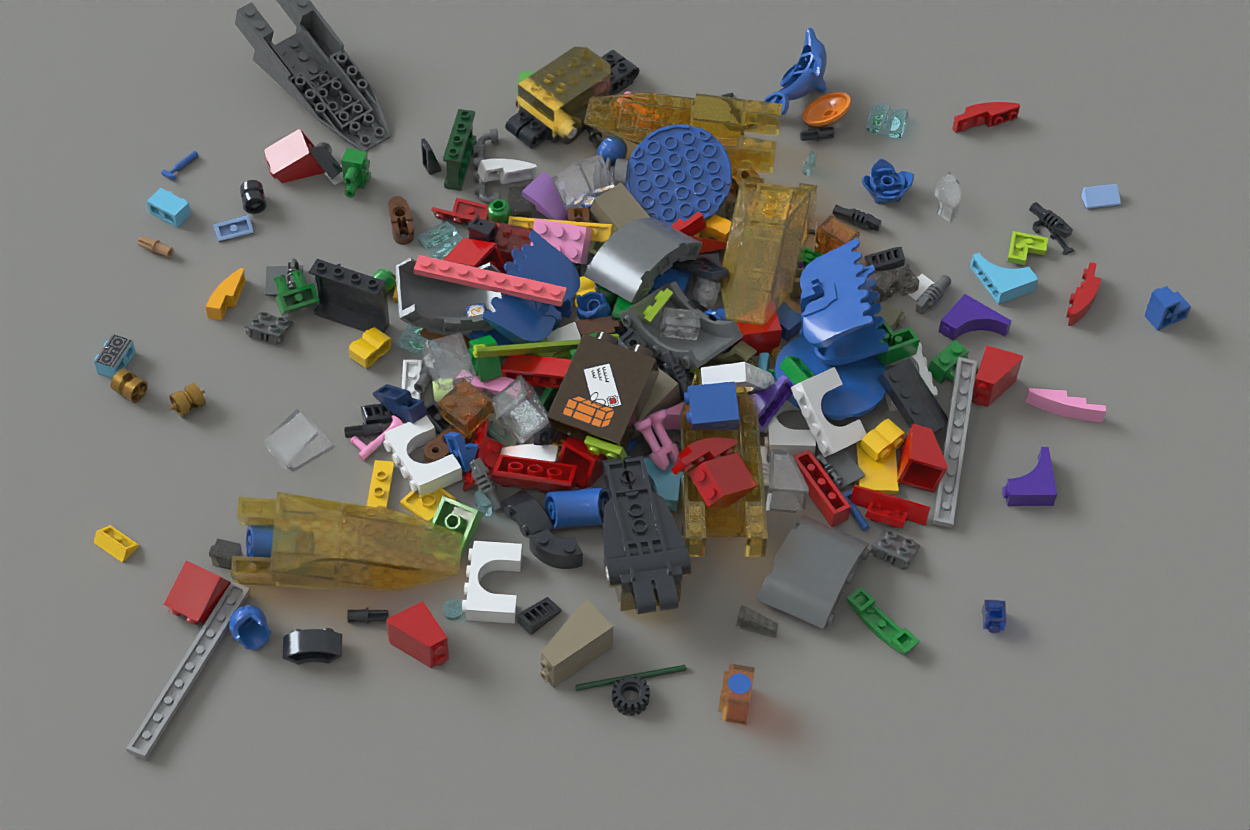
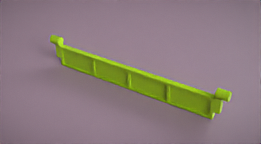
[473,334,619,358]

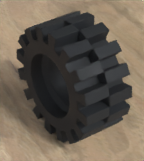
[612,674,650,716]

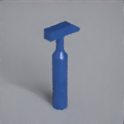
[161,151,199,180]
[842,490,869,531]

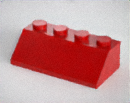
[493,454,577,493]

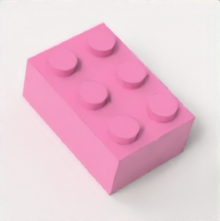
[530,218,593,265]

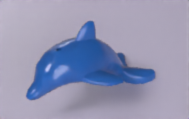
[757,27,827,120]

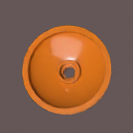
[802,92,852,127]

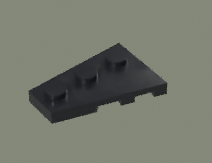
[673,256,729,282]

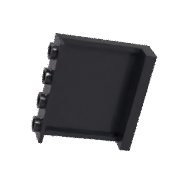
[309,259,390,333]

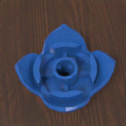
[862,158,914,204]

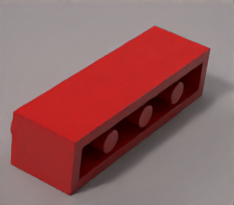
[500,354,572,389]
[790,450,851,527]

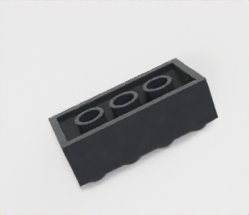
[878,359,948,433]

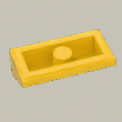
[94,525,140,562]

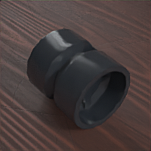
[240,180,267,214]

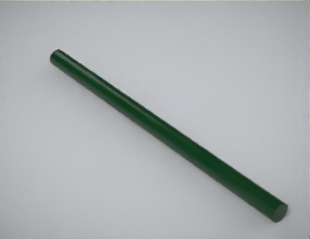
[575,664,686,691]

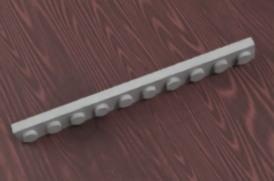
[932,357,977,528]
[126,581,251,760]

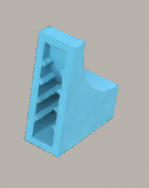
[970,253,1038,305]
[623,456,682,512]

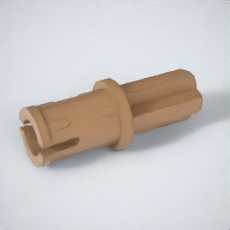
[137,236,174,258]

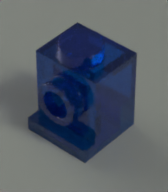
[982,600,1006,633]

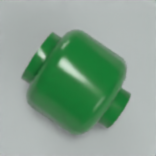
[488,199,512,226]
[372,268,396,295]

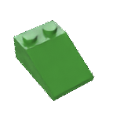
[419,496,484,566]

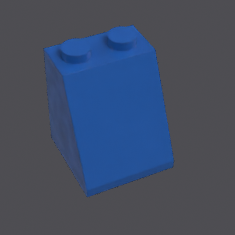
[684,381,739,430]

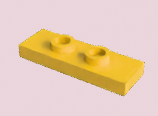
[366,460,395,513]

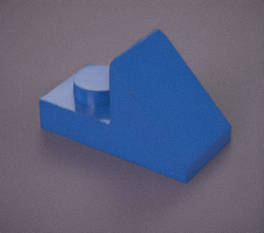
[444,432,479,472]

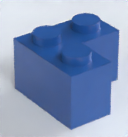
[1144,286,1191,331]

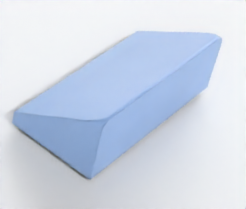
[1081,184,1121,209]
[213,215,254,242]

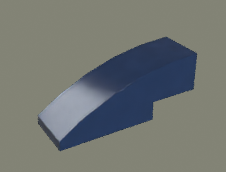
[373,384,428,423]

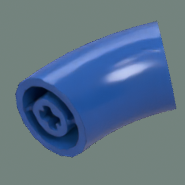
[544,488,609,530]
[246,525,315,565]

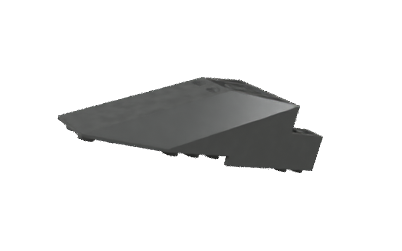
[235,0,391,151]

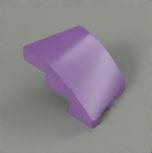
[522,171,570,221]

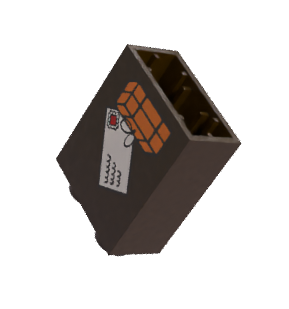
[547,332,659,451]

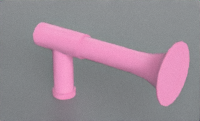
[350,415,403,461]

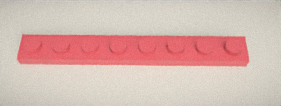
[414,255,566,307]

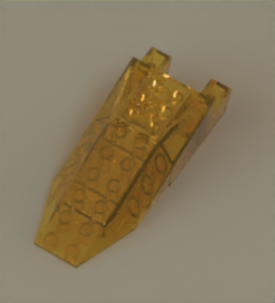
[584,92,783,175]
[719,177,817,325]
[680,368,768,557]
[231,492,462,590]

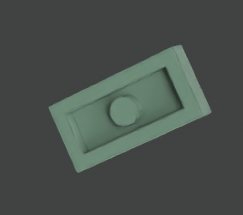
[487,413,524,447]

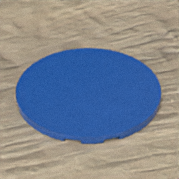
[626,124,732,226]
[774,336,887,420]

